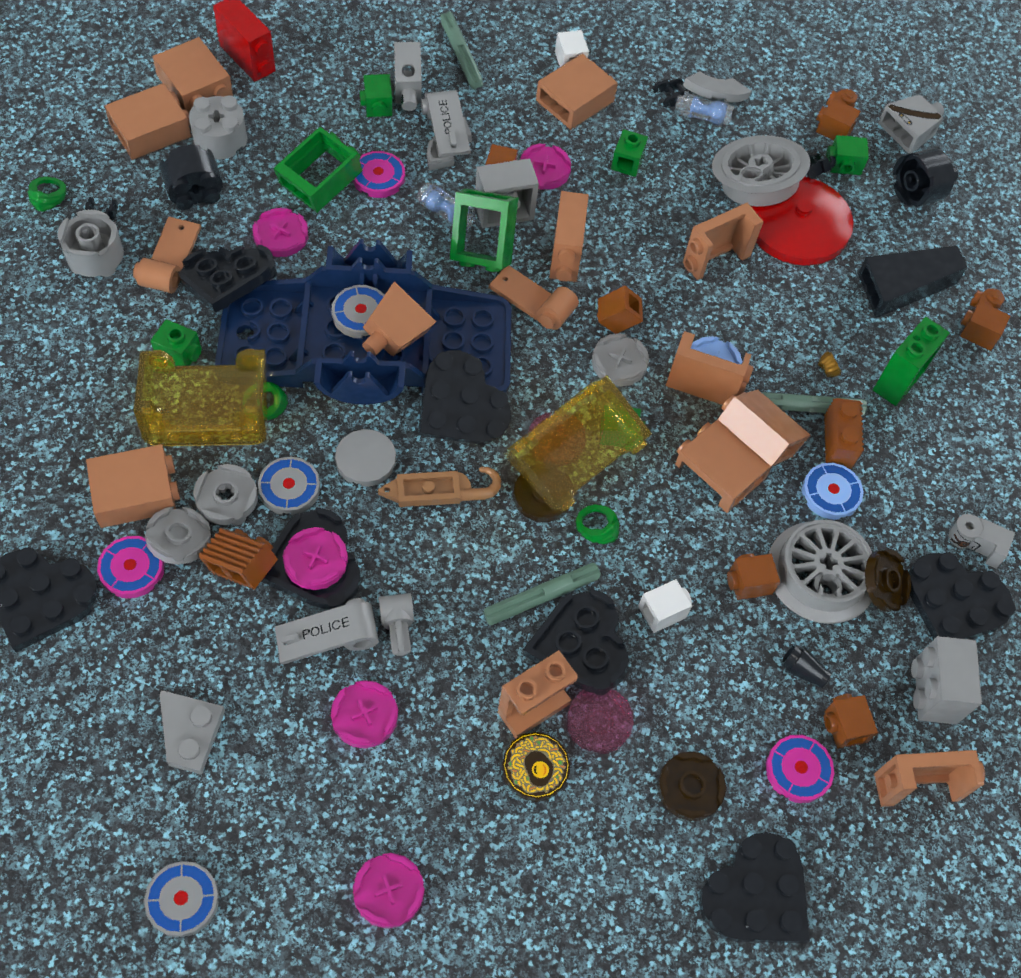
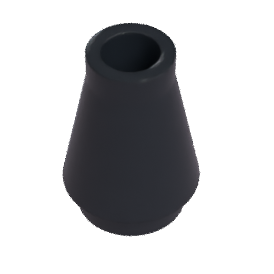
[781,643,832,688]

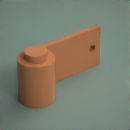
[133,216,201,294]
[488,266,579,330]

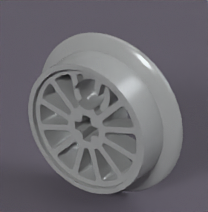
[712,135,810,206]
[768,520,872,624]

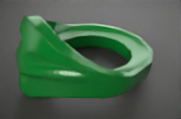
[28,177,67,212]
[242,382,288,421]
[575,504,619,544]

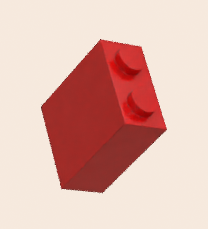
[213,0,276,82]

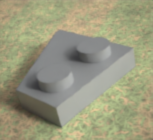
[160,690,225,775]

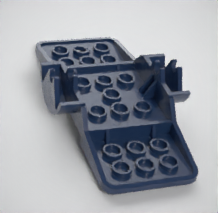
[214,239,511,405]

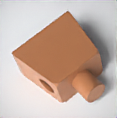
[362,282,436,356]

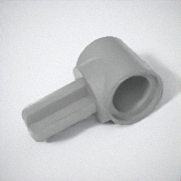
[378,593,414,656]

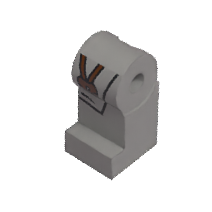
[948,514,1015,569]

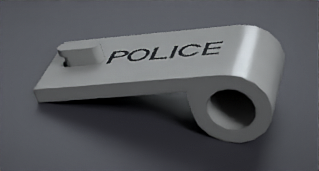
[420,90,471,157]
[275,598,379,665]

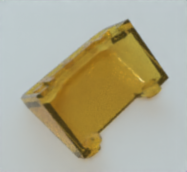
[134,349,267,446]
[503,375,652,512]

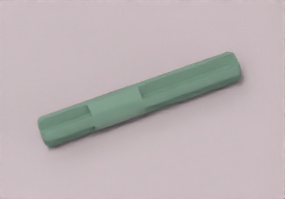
[440,11,483,90]
[761,392,867,416]
[483,563,601,625]

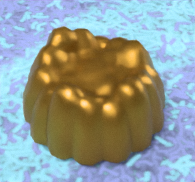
[818,351,841,377]

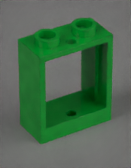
[273,127,363,213]
[450,188,519,272]
[873,316,950,406]

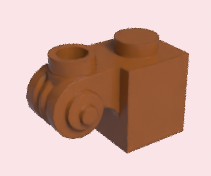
[816,89,861,141]
[960,288,1011,351]

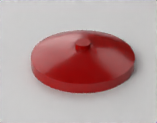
[751,177,854,266]

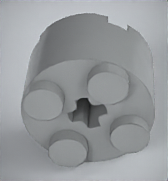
[189,96,247,159]
[58,210,124,277]

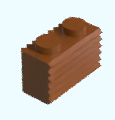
[824,398,865,469]
[199,528,278,590]

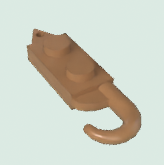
[378,467,501,507]

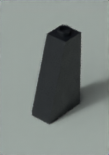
[858,246,967,318]

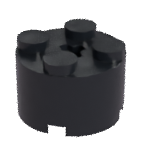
[159,144,223,210]
[893,147,958,207]

